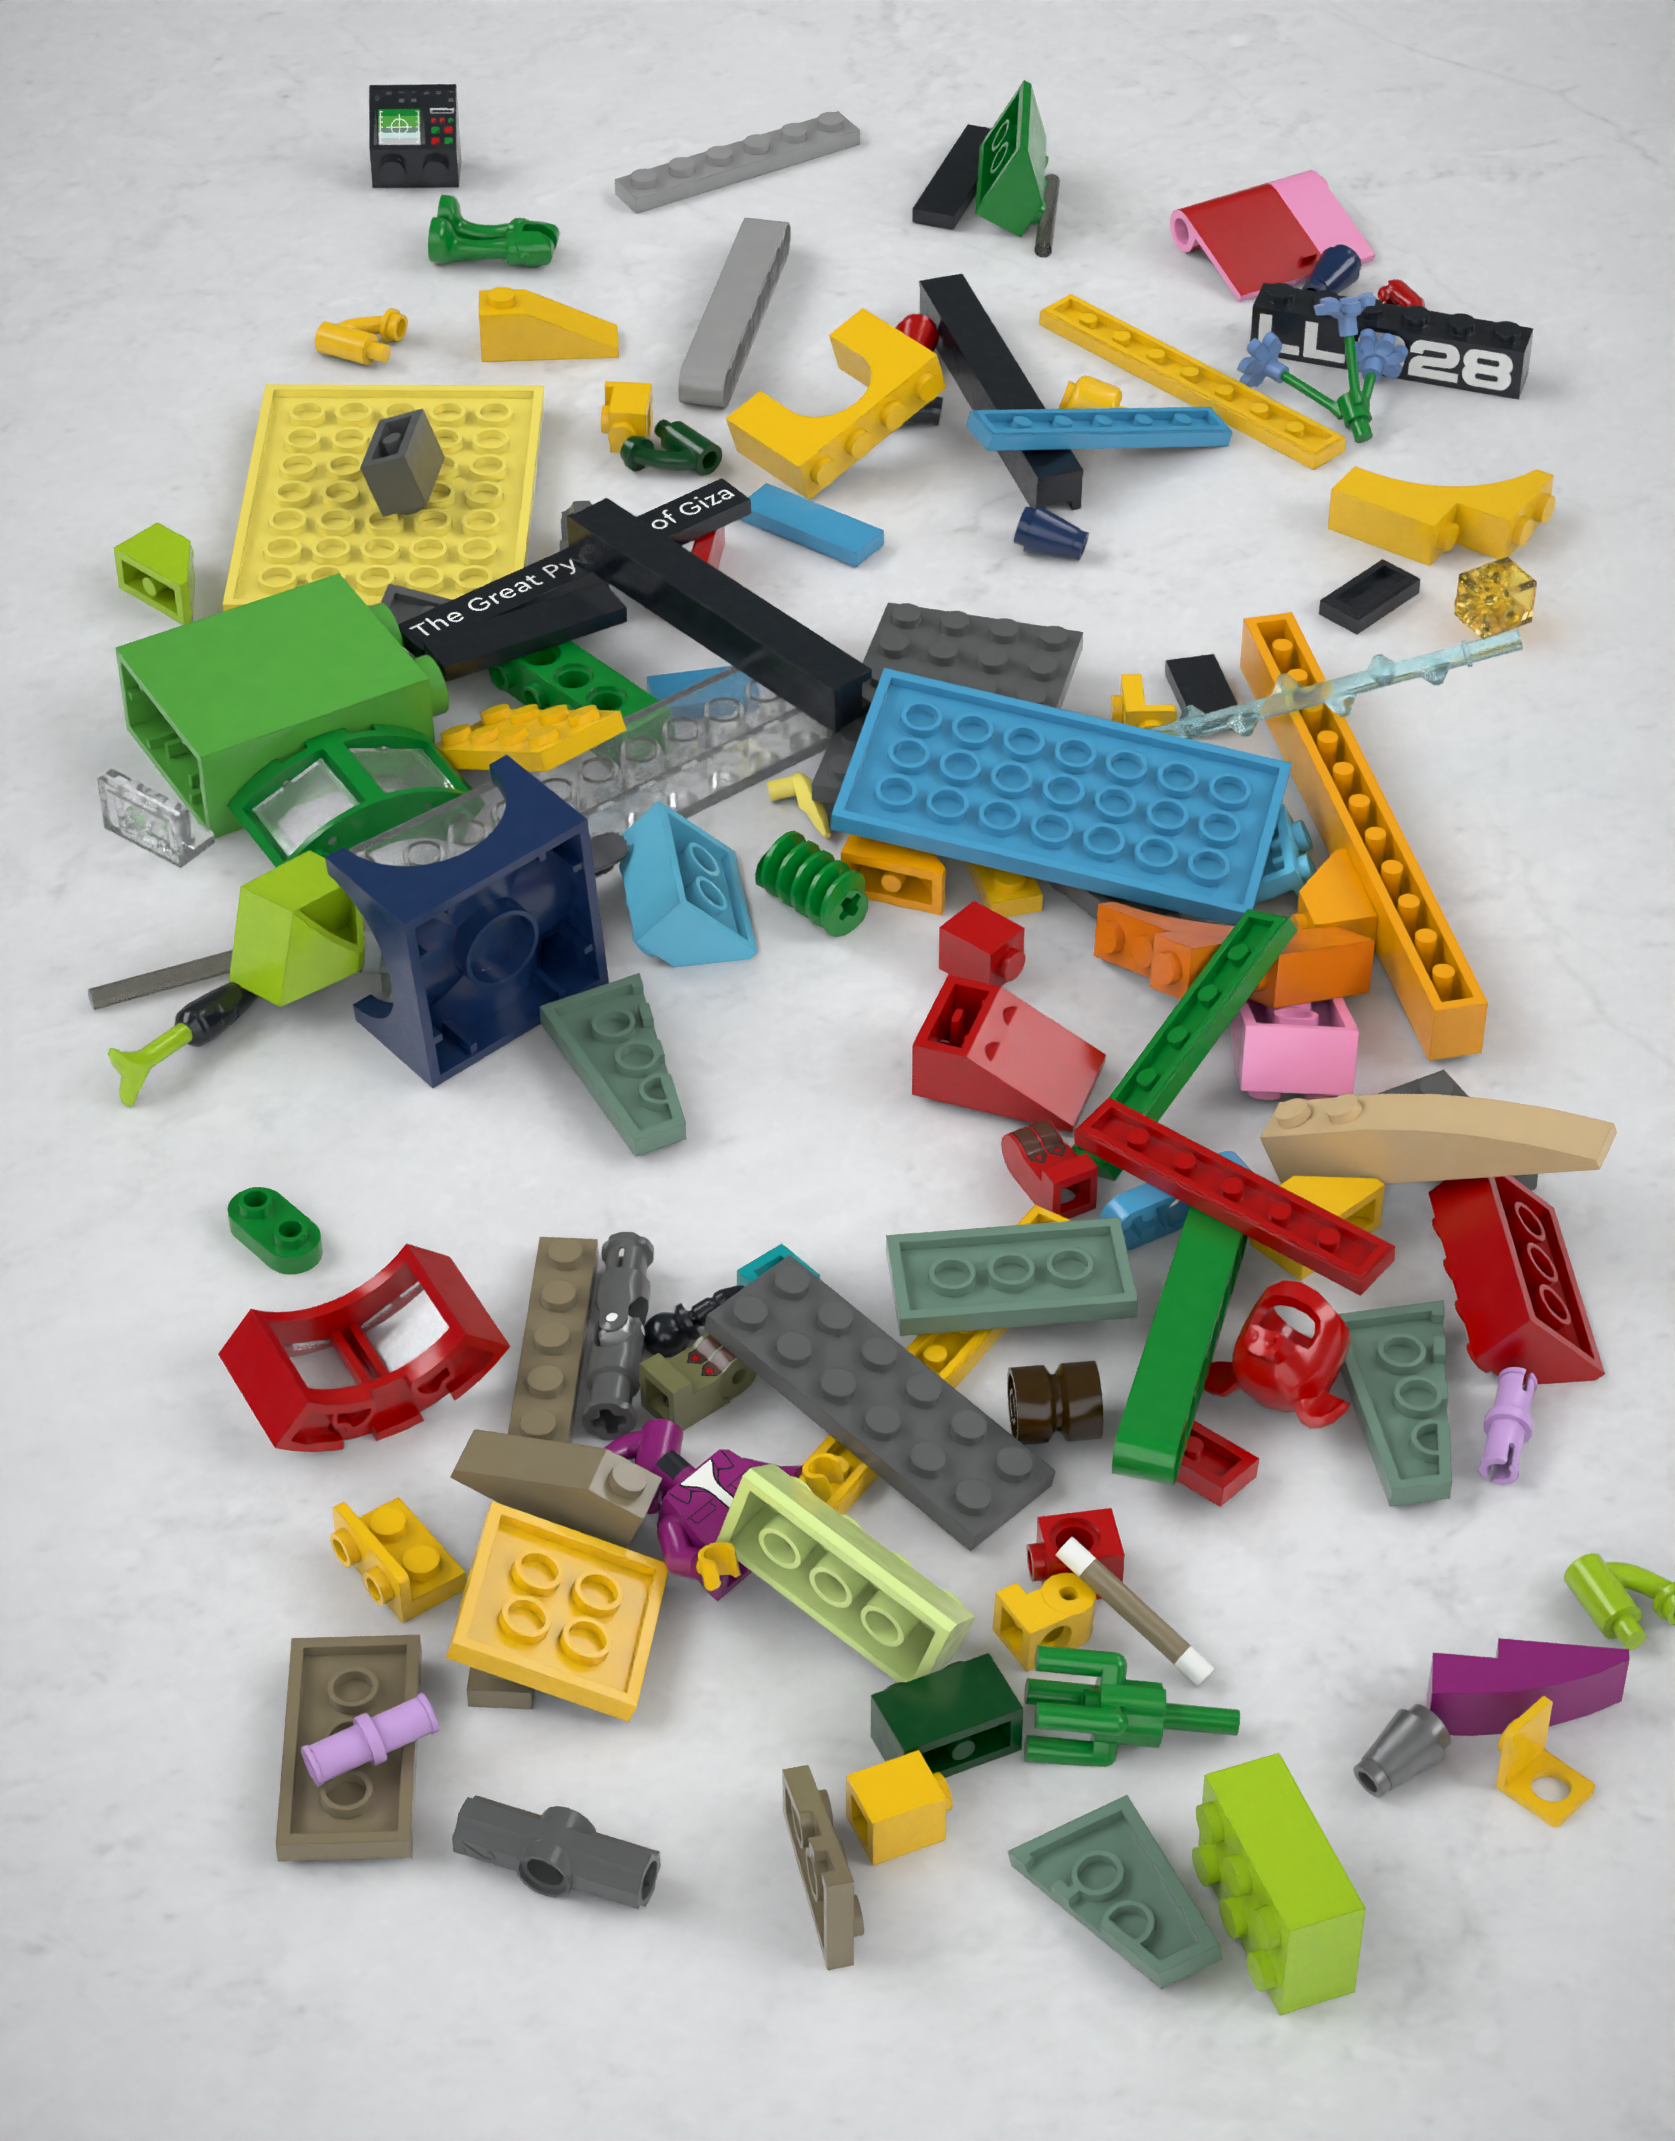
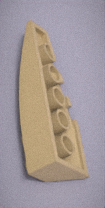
[1260,1094,1617,1184]

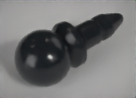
[644,1285,744,1358]

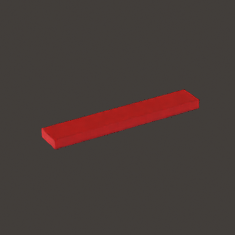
[1074,1097,1395,1296]

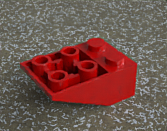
[912,974,1106,1133]

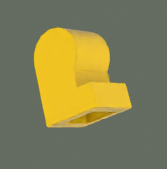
[992,1573,1096,1672]

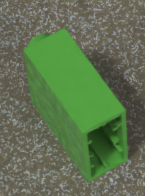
[115,573,449,840]

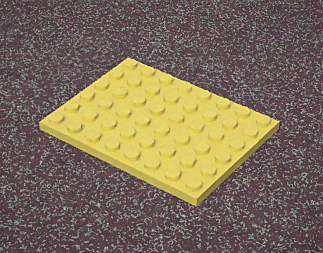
[222,384,545,612]

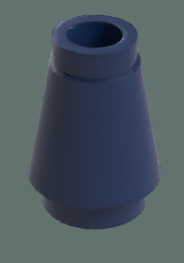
[1302,244,1362,294]
[1014,505,1089,560]

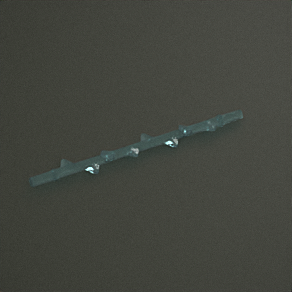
[1149,629,1523,739]

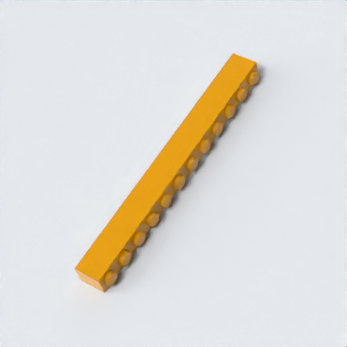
[1240,612,1488,1061]

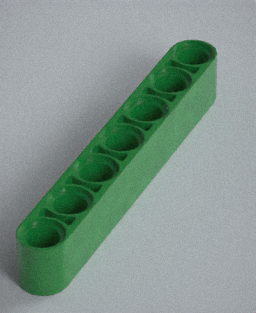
[1112,1206,1248,1485]

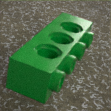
[489,641,669,773]

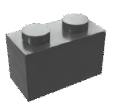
[360,408,445,517]

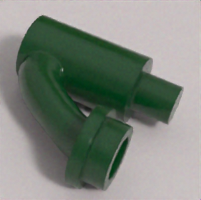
[620,419,722,475]

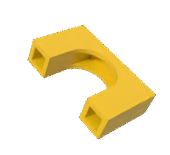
[726,308,946,500]

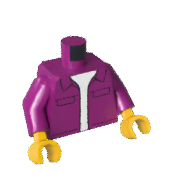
[651,1449,845,1602]

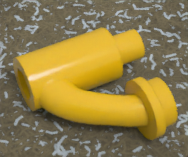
[315,308,408,365]

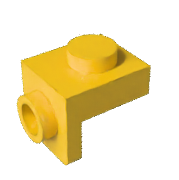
[1110,674,1177,736]

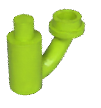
[1564,1553,1675,1650]

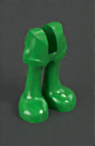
[428,195,560,268]

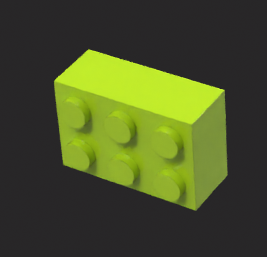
[1192,1753,1366,2015]

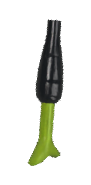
[107,982,259,1107]

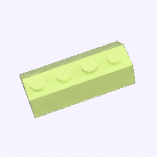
[716,1463,976,1683]

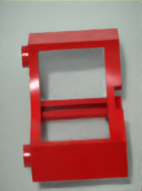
[218,1243,510,1452]

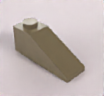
[450,1429,662,1548]

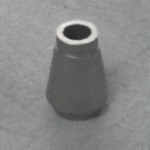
[1353,1704,1451,1798]

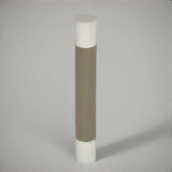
[1055,1537,1215,1686]

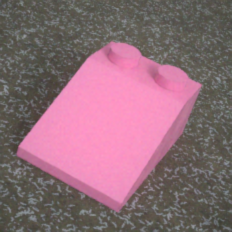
[1231,997,1359,1100]

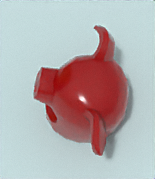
[1204,1280,1351,1429]

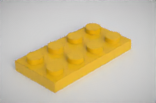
[434,704,627,772]

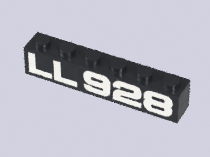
[1250,283,1534,400]

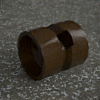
[1007,1361,1104,1445]

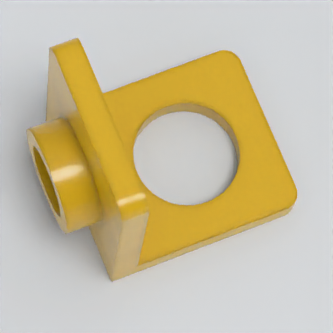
[1496,1696,1595,1827]

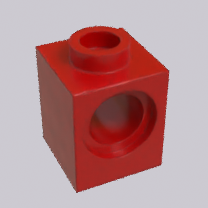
[1027,1508,1125,1600]

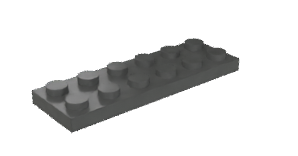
[704,1255,1056,1552]

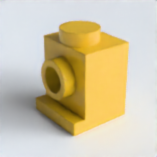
[601,381,653,453]

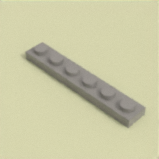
[615,111,860,214]

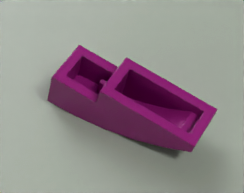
[1427,1638,1630,1736]

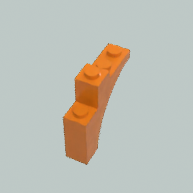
[1093,902,1375,1009]

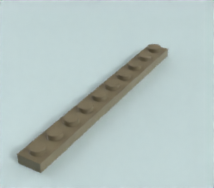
[467,1237,599,1710]

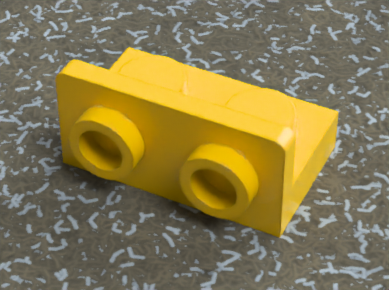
[330,1497,467,1623]

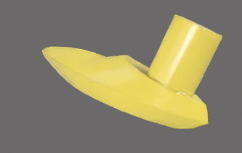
[766,771,831,840]

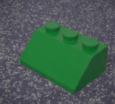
[975,80,1049,237]

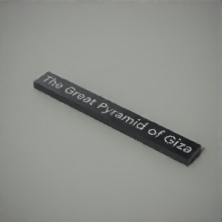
[398,478,751,658]

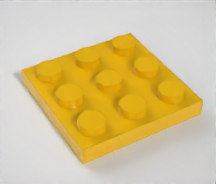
[445,1501,668,1722]

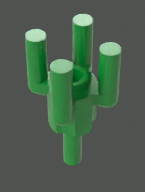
[1024,1645,1240,1767]

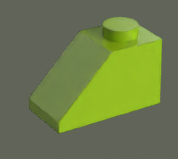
[113,522,195,625]

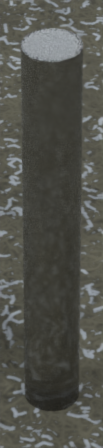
[1034,174,1060,258]
[87,949,233,1010]

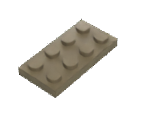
[276,1635,422,1861]

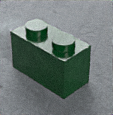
[871,1653,1023,1778]

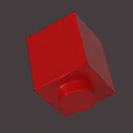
[939,901,1026,986]

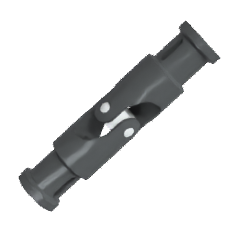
[582,1232,654,1440]

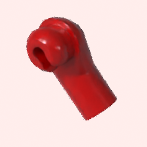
[1377,279,1425,308]

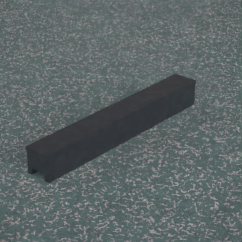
[919,274,1084,510]
[567,498,872,734]

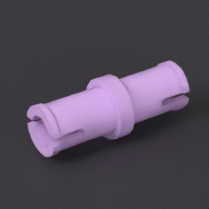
[1479,1367,1537,1485]
[301,1693,439,1787]

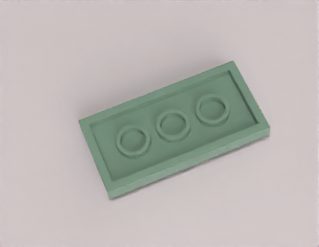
[886,1217,1138,1336]

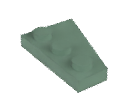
[1008,1795,1222,1989]

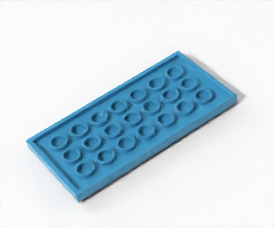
[830,668,1292,926]

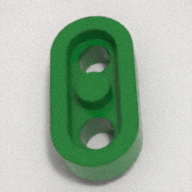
[227,1187,323,1274]

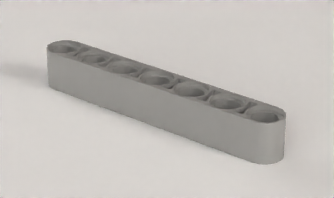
[678,218,791,407]

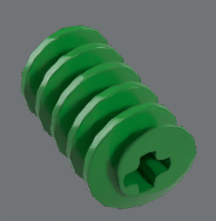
[755,831,869,937]

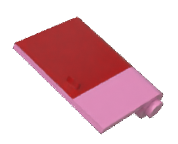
[1170,170,1376,302]

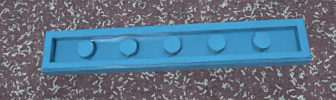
[966,407,1233,451]

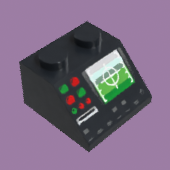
[369,84,462,188]

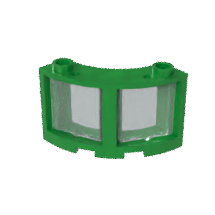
[227,724,483,867]

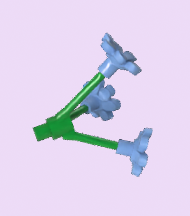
[1237,292,1408,443]

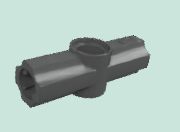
[452,1795,661,1909]

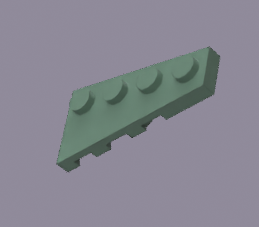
[540,973,686,1157]
[1338,1300,1452,1507]

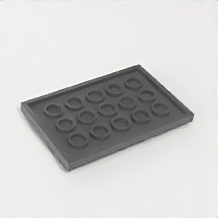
[812,602,1083,804]

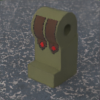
[639,1332,757,1431]

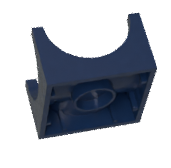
[325,755,609,1088]

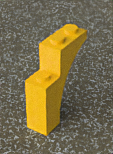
[1328,466,1556,566]

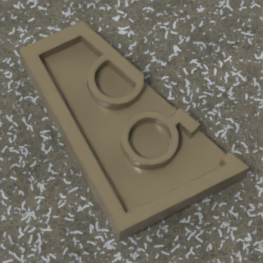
[782,1765,864,1970]

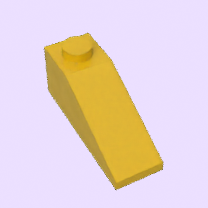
[479,287,619,362]

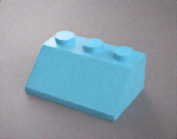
[619,801,758,967]

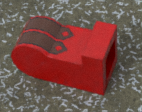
[1001,1119,1098,1219]

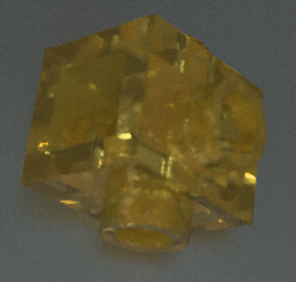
[1454,557,1537,640]

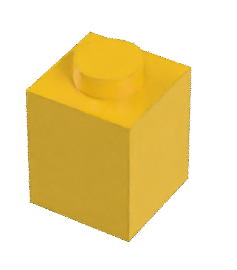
[846,1750,953,1866]

